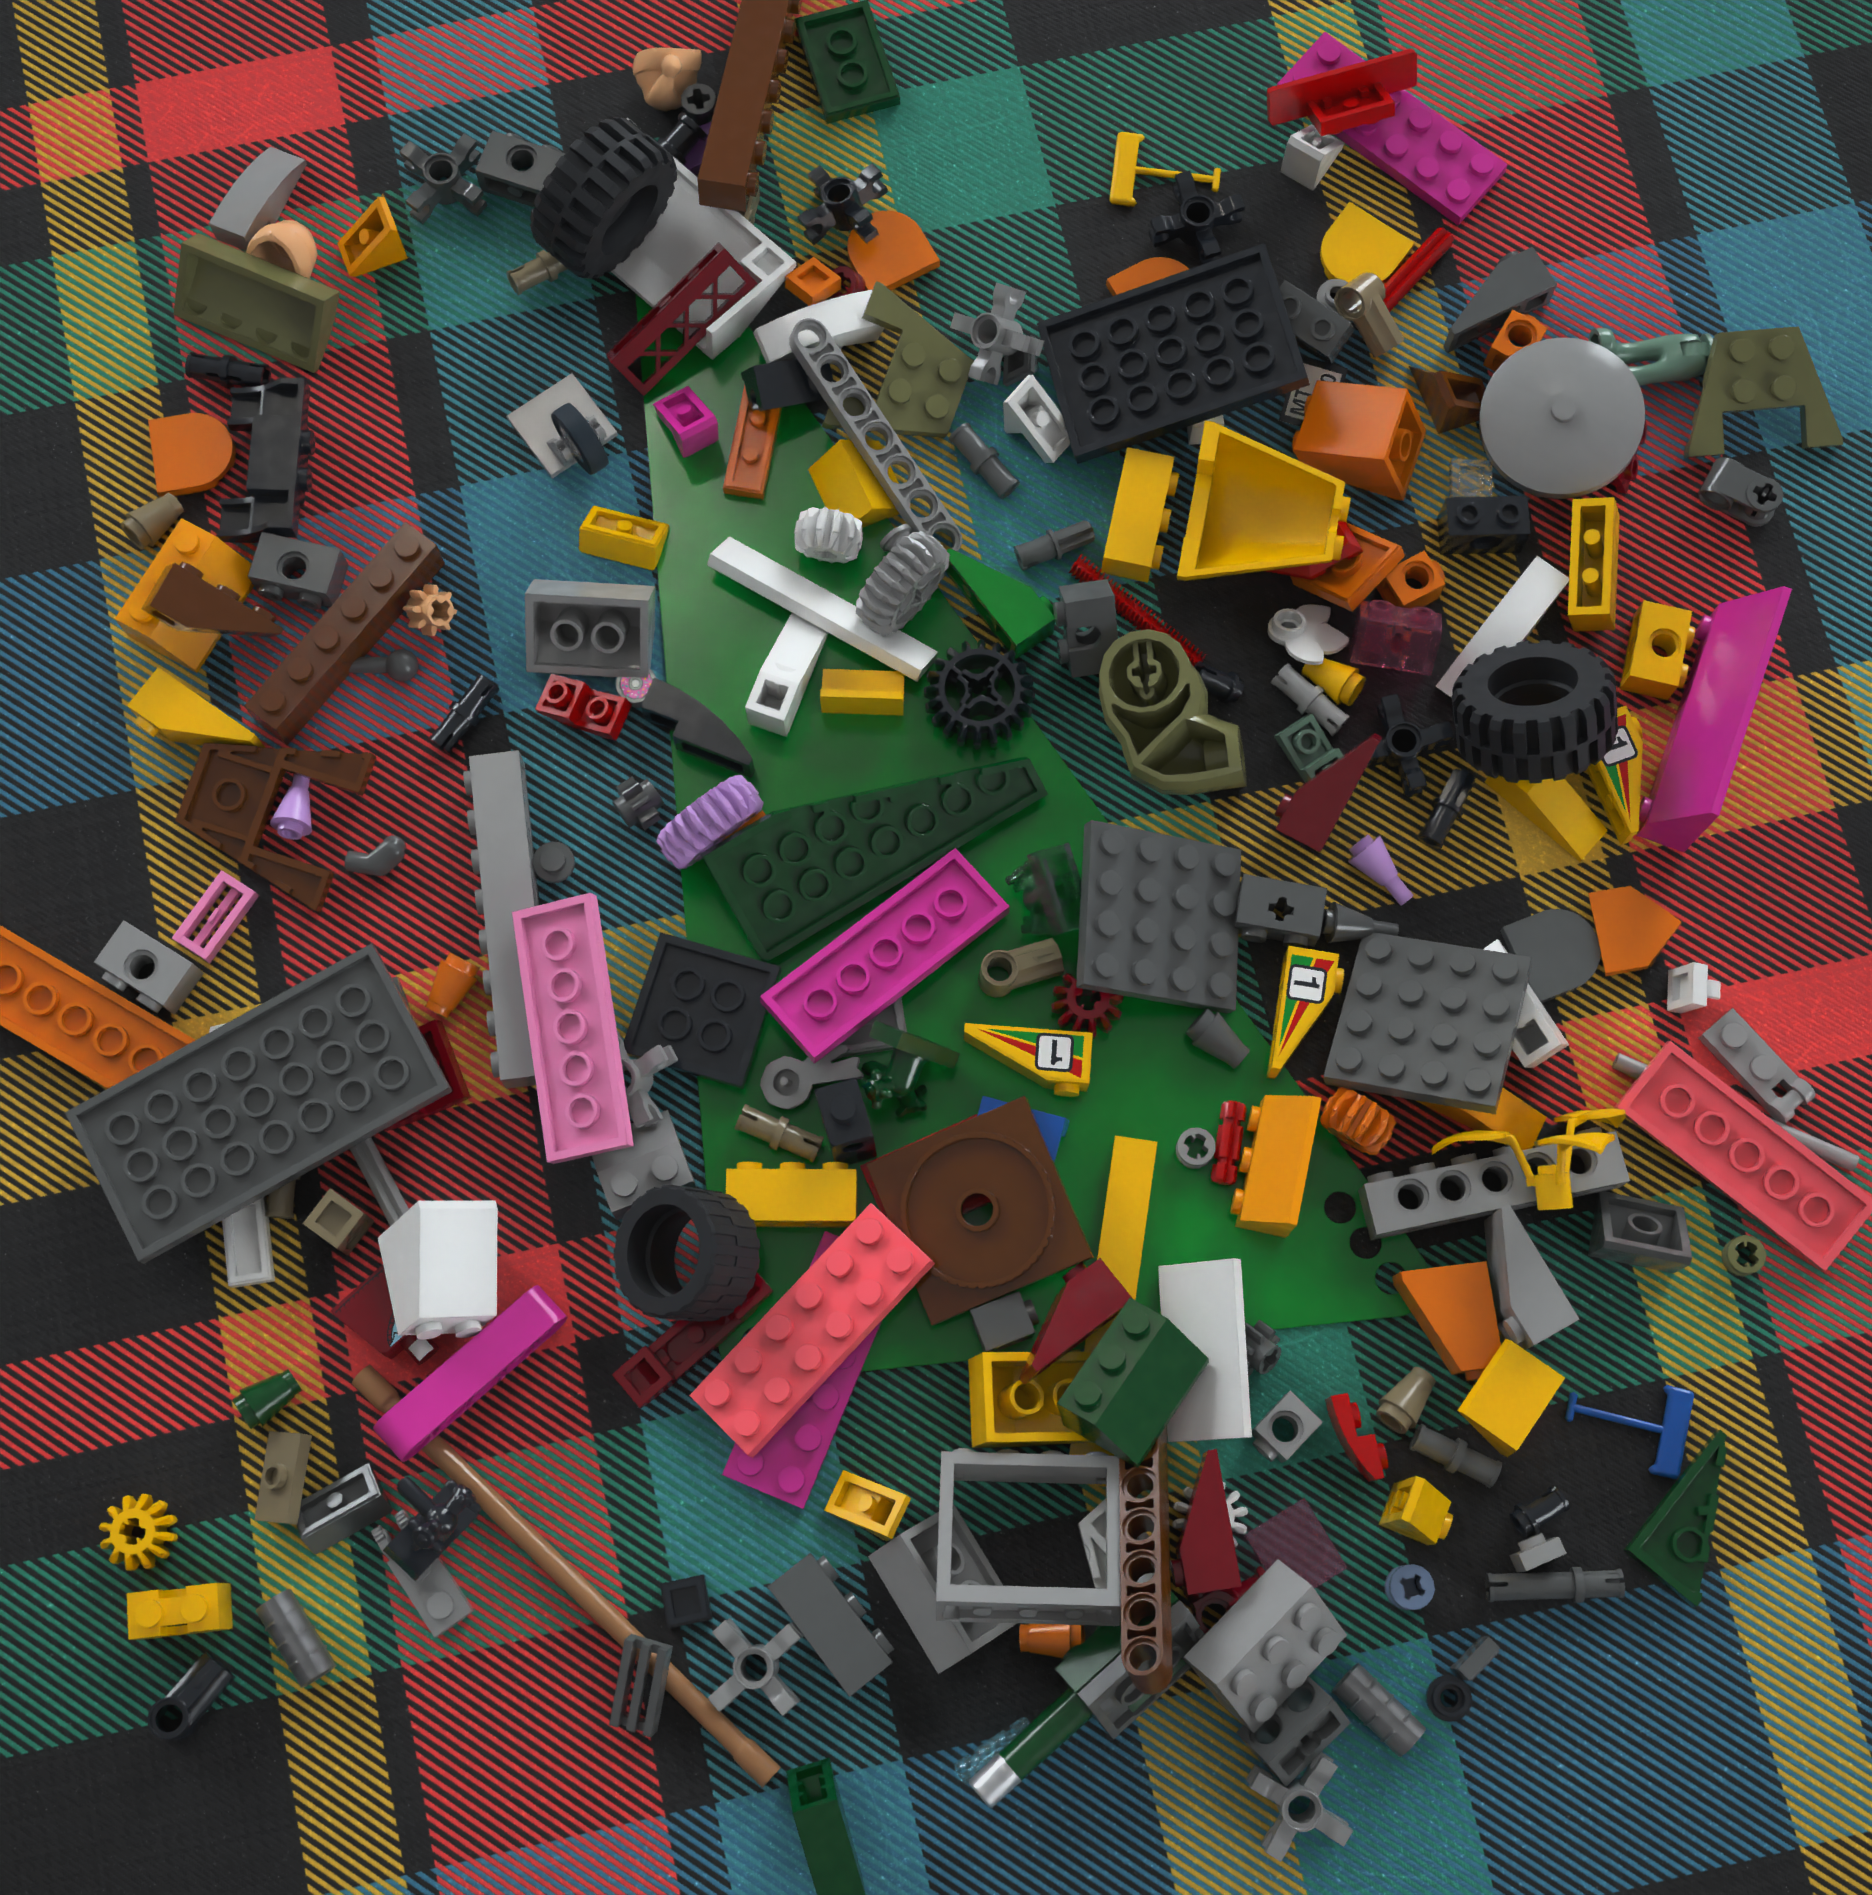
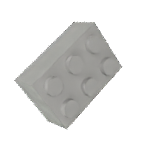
[1184,1559,1347,1733]

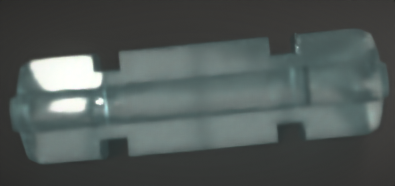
[954,1717,1030,1785]

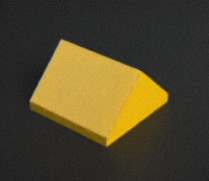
[808,439,911,528]
[1457,1338,1565,1457]

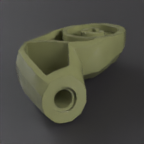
[1099,629,1247,795]

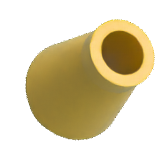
[1302,658,1366,706]

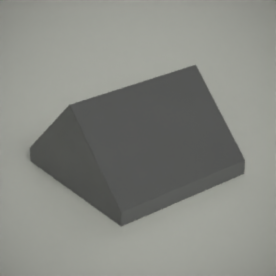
[1588,1191,1692,1273]

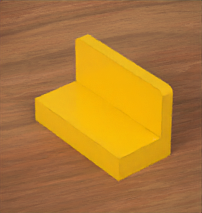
[820,669,905,716]

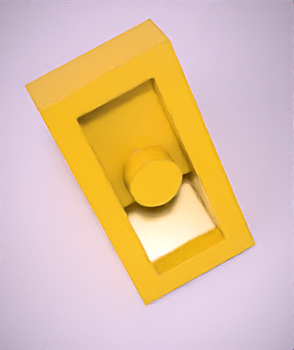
[824,1470,911,1541]

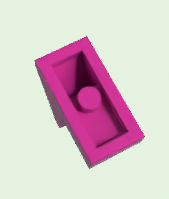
[653,386,718,458]

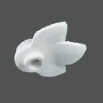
[1268,604,1349,665]

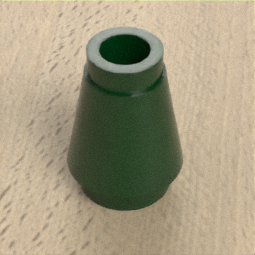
[232,1369,302,1429]

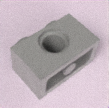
[94,920,204,1015]

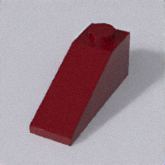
[1274,733,1382,852]
[1019,1258,1133,1386]
[1170,1449,1242,1596]

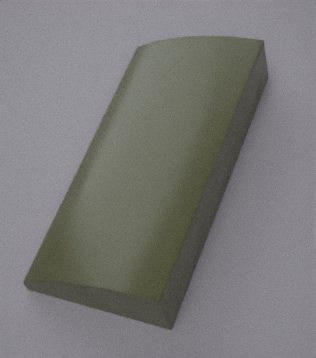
[173,233,340,373]

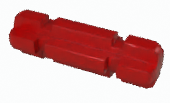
[1211,1101,1247,1185]

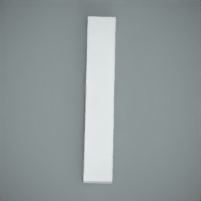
[707,536,938,681]

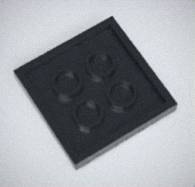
[624,932,782,1089]

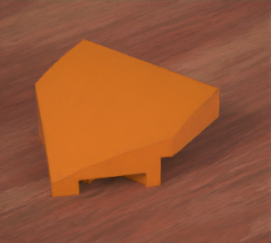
[1588,886,1682,977]

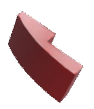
[535,674,632,741]
[1325,1393,1388,1482]

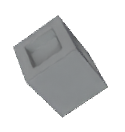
[1252,1391,1323,1463]

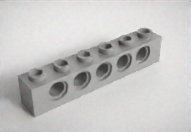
[1358,1127,1630,1241]

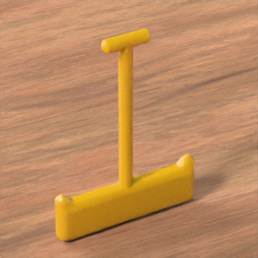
[1109,132,1221,207]

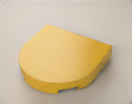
[1320,202,1415,284]

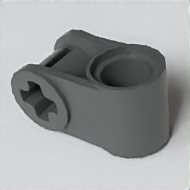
[1698,457,1784,527]

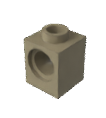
[303,1189,374,1256]

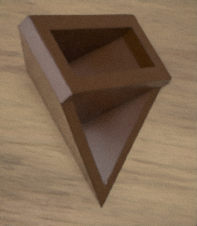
[1409,366,1486,434]

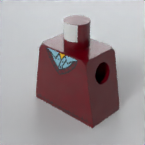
[331,1265,439,1365]

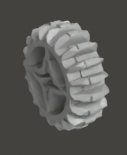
[856,531,950,636]

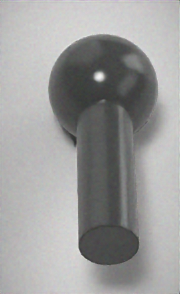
[349,649,419,682]

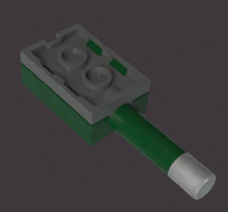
[969,1592,1205,1808]

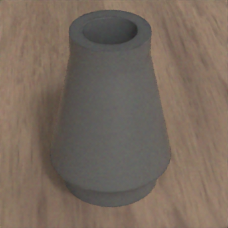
[1185,1008,1250,1069]

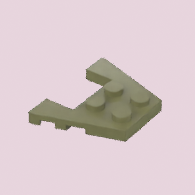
[821,281,974,438]
[1684,326,1843,458]

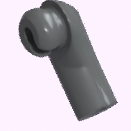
[345,835,406,876]

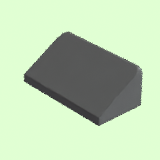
[296,1463,392,1554]

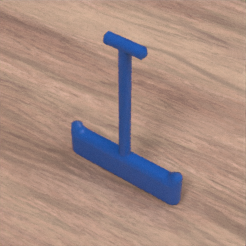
[1565,1385,1694,1479]

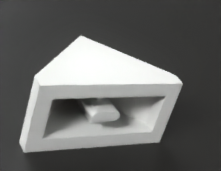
[1280,124,1345,191]

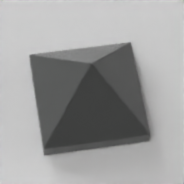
[1003,335,1039,387]

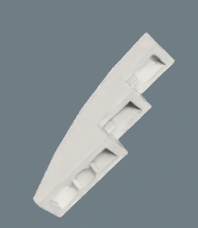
[1436,556,1569,698]

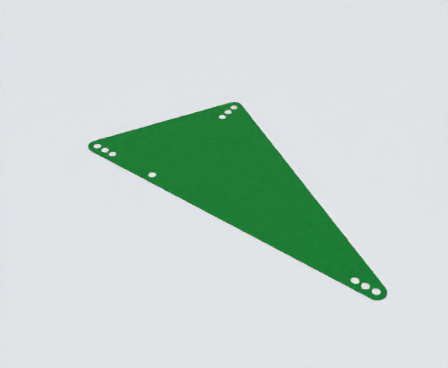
[636,294,1428,1372]

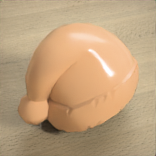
[632,48,702,111]
[246,220,318,279]

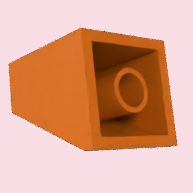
[1292,380,1426,501]

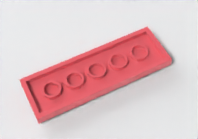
[1614,1041,1872,1271]
[689,1203,935,1458]

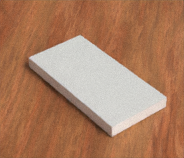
[1158,1258,1252,1442]

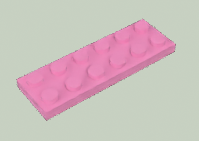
[512,893,634,1164]

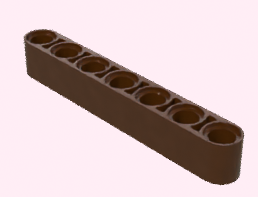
[1119,1426,1173,1694]

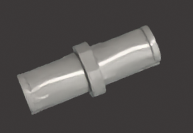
[1271,663,1350,736]

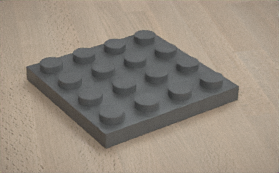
[1076,820,1241,1014]
[1323,932,1532,1114]

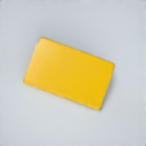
[579,505,669,570]

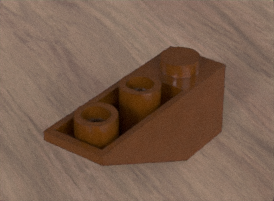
[141,562,284,637]

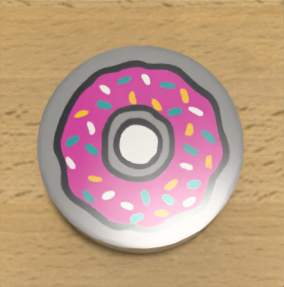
[616,664,656,708]

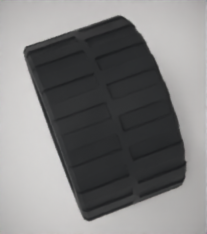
[613,1185,760,1322]

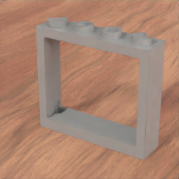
[936,1448,1121,1626]

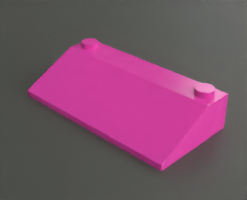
[1636,586,1792,852]

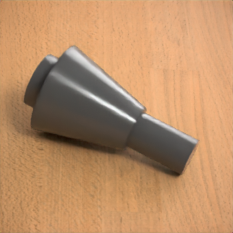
[1321,902,1399,943]

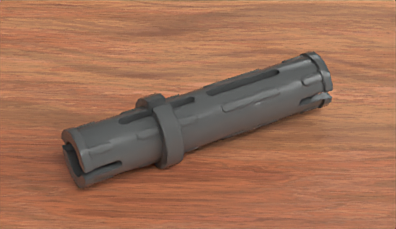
[1485,1567,1625,1603]

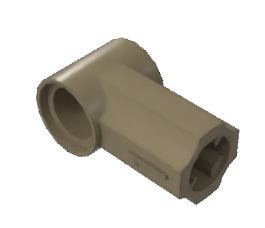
[1334,272,1405,357]
[978,938,1064,998]

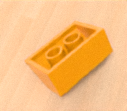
[115,518,254,673]
[1230,1095,1322,1238]

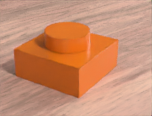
[785,257,841,306]

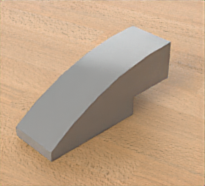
[209,147,307,250]

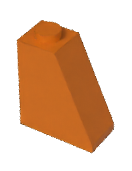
[1392,1261,1501,1381]

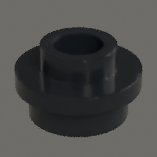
[1426,1675,1472,1722]

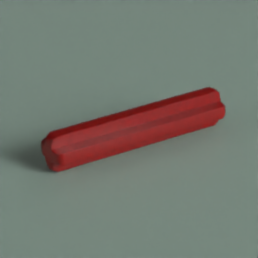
[1383,227,1454,312]

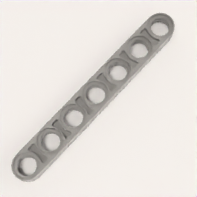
[789,318,962,552]

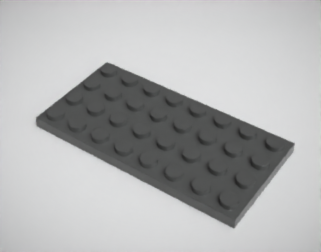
[65,943,452,1264]

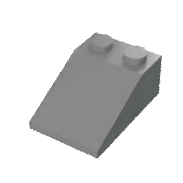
[1484,1203,1580,1350]

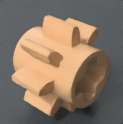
[403,584,457,636]

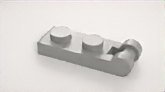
[1698,1008,1816,1124]

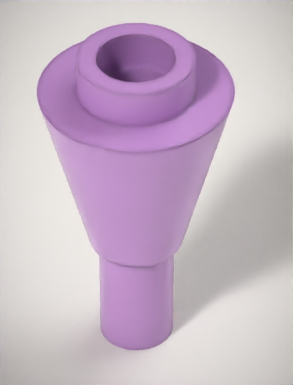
[270,774,312,840]
[1348,834,1414,906]

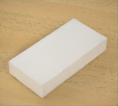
[222,1196,275,1288]

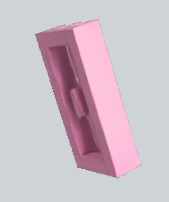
[172,870,259,964]

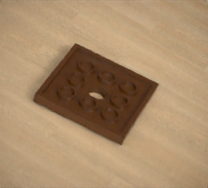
[866,1096,1094,1326]

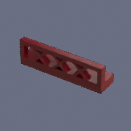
[606,242,758,396]

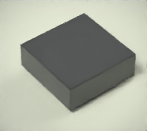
[1450,1636,1500,1681]

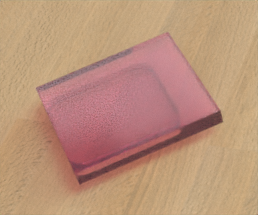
[1244,1498,1347,1589]

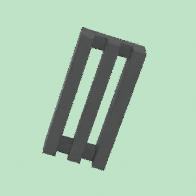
[609,1634,673,1737]

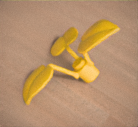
[1432,1108,1626,1210]

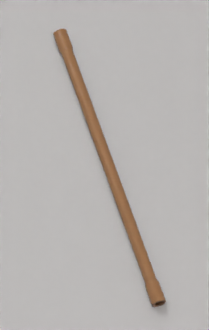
[351,1365,781,1788]

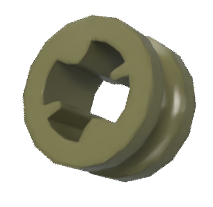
[1721,1235,1766,1277]

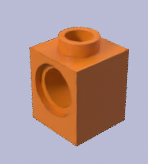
[1483,309,1548,372]
[1376,550,1446,620]

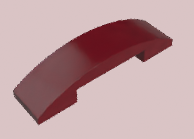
[612,1272,773,1408]

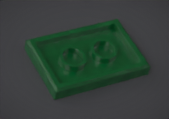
[794,0,900,124]

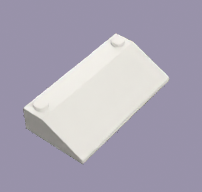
[611,118,796,360]

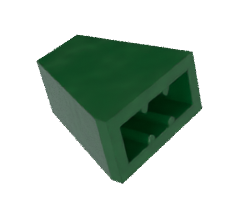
[786,1757,866,1895]

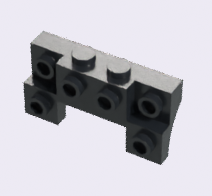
[216,378,315,543]

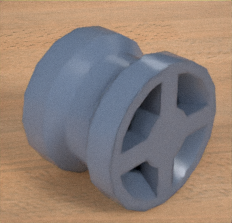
[1384,1564,1435,1610]

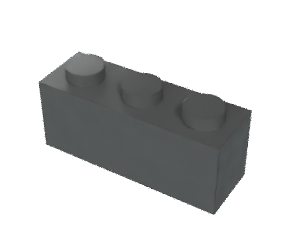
[768,1553,894,1697]

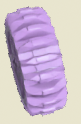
[656,775,764,869]

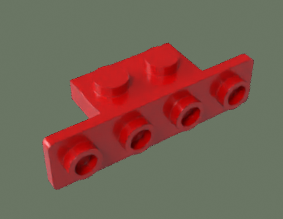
[1267,48,1417,136]

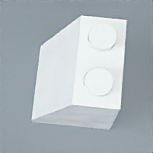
[378,1200,498,1340]

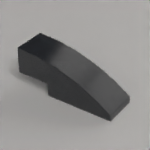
[641,678,755,778]

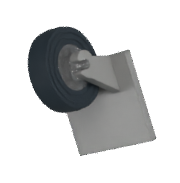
[506,373,618,479]

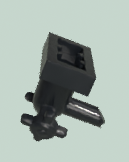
[383,1477,481,1581]

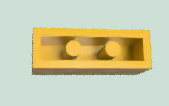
[1101,447,1179,583]
[1568,497,1620,631]
[726,1162,857,1227]

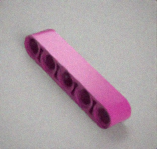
[373,1285,568,1462]

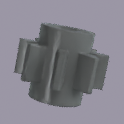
[612,777,664,830]
[1245,1320,1281,1377]

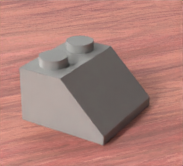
[592,1110,697,1220]

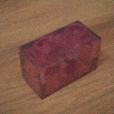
[1350,600,1442,676]

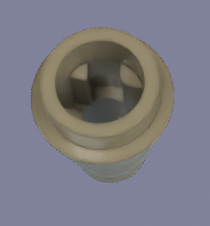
[121,493,184,549]
[1376,1367,1436,1434]

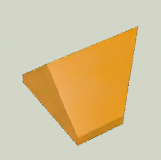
[337,194,408,277]

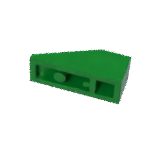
[945,548,1055,659]

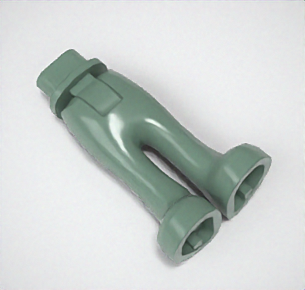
[1588,327,1714,386]

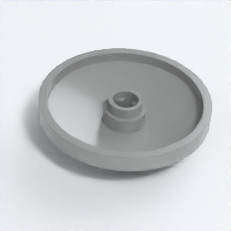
[1479,338,1645,499]

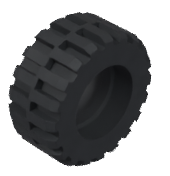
[530,118,677,279]
[1452,640,1618,783]

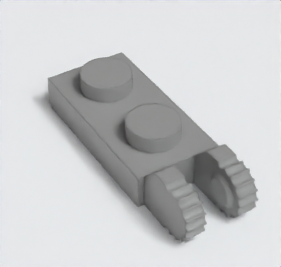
[371,1509,474,1638]

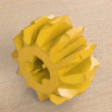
[99,1494,178,1571]

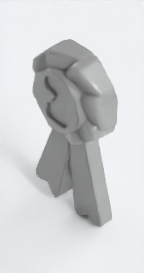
[760,1044,864,1110]

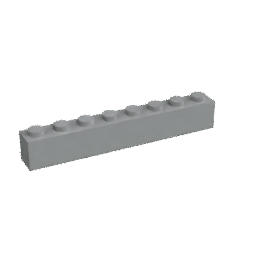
[463,750,539,1089]

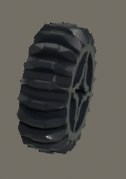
[924,639,1035,750]

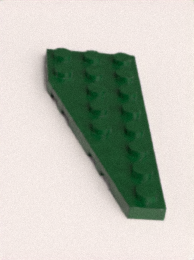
[700,757,1048,963]

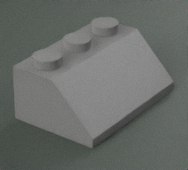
[525,579,655,678]
[868,1503,1017,1674]

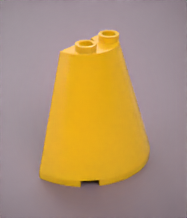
[1177,420,1351,581]

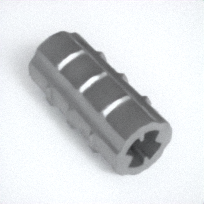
[255,1589,337,1688]
[1332,1663,1426,1757]

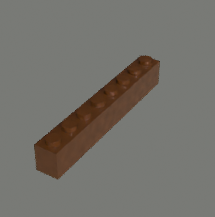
[697,0,802,212]

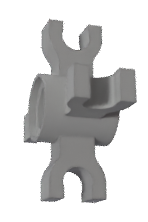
[950,282,1044,385]
[617,1030,678,1128]
[708,1618,804,1716]
[1246,1752,1353,1862]

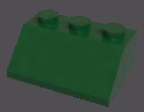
[1057,1298,1209,1468]

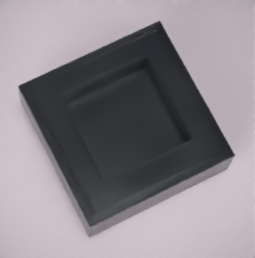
[660,1574,713,1629]

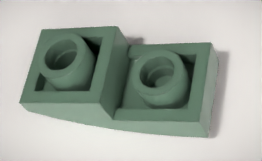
[1274,714,1359,784]

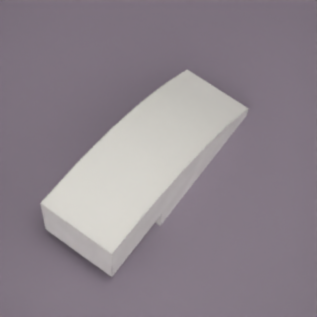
[754,290,884,363]

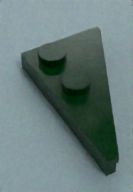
[1624,1430,1727,1607]

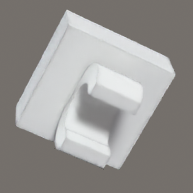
[1667,962,1721,1014]

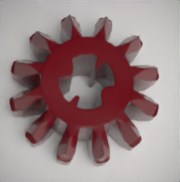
[1051,973,1123,1039]

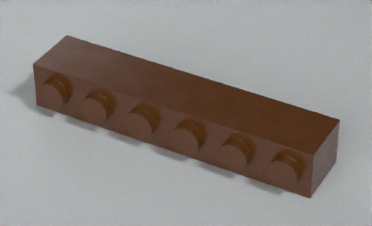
[244,522,445,745]

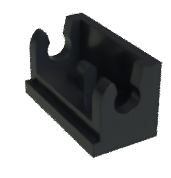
[741,358,834,412]

